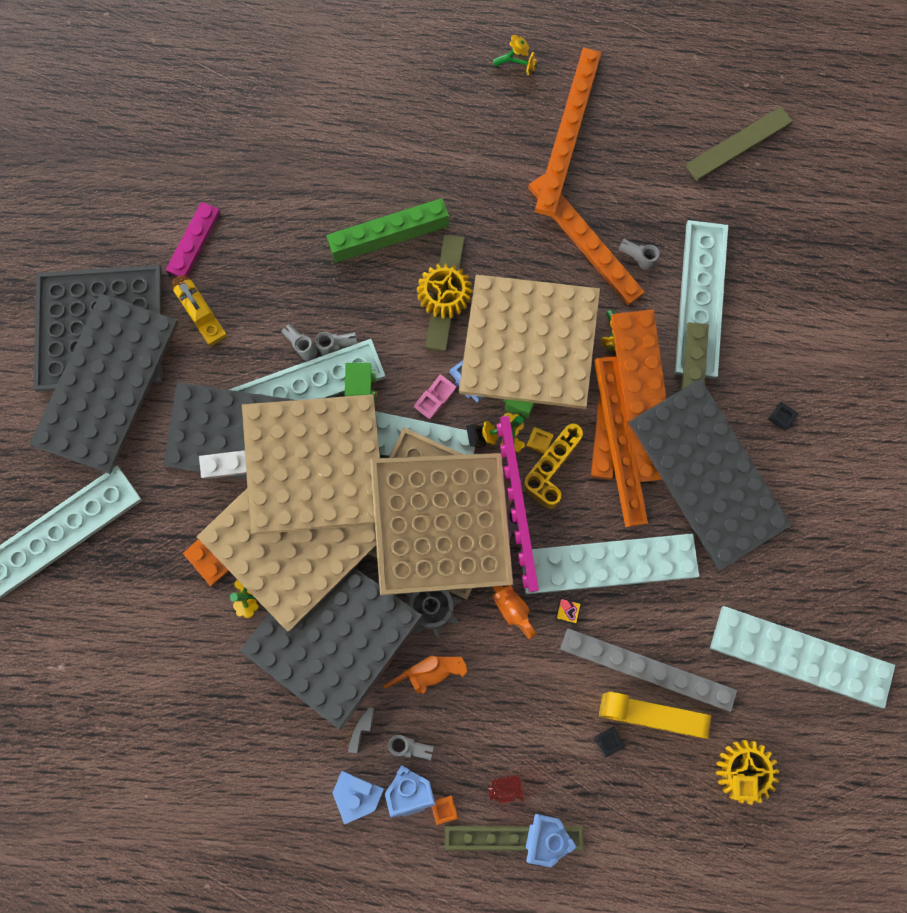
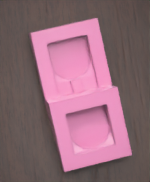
[413,374,458,419]

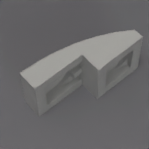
[348,707,375,753]

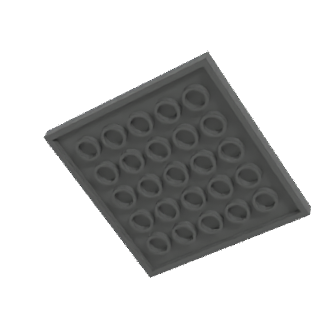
[34,265,162,392]
[240,568,424,730]

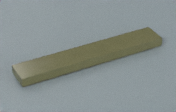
[685,107,793,182]
[425,234,464,352]
[445,825,584,851]

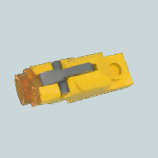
[172,275,228,347]

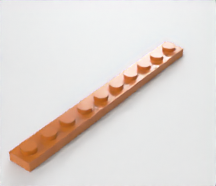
[535,47,601,217]

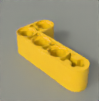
[523,424,583,509]

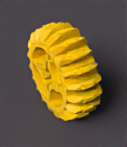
[417,263,473,319]
[716,740,780,805]

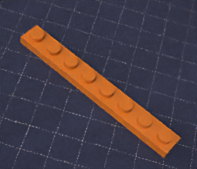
[528,174,645,306]
[594,357,648,527]

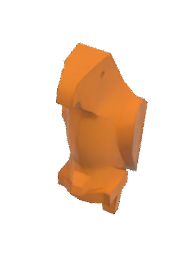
[492,585,537,640]
[384,656,467,694]

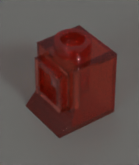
[488,775,524,804]

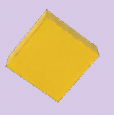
[526,427,554,455]
[733,775,758,801]

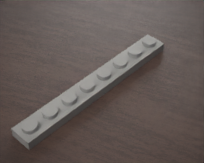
[560,628,737,712]

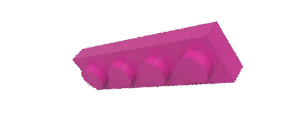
[165,202,221,280]

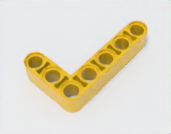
[599,692,711,739]

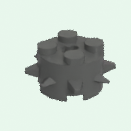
[405,590,461,637]

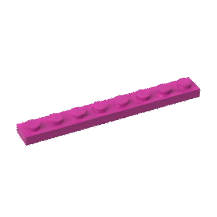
[496,416,539,592]

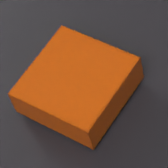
[431,795,459,825]

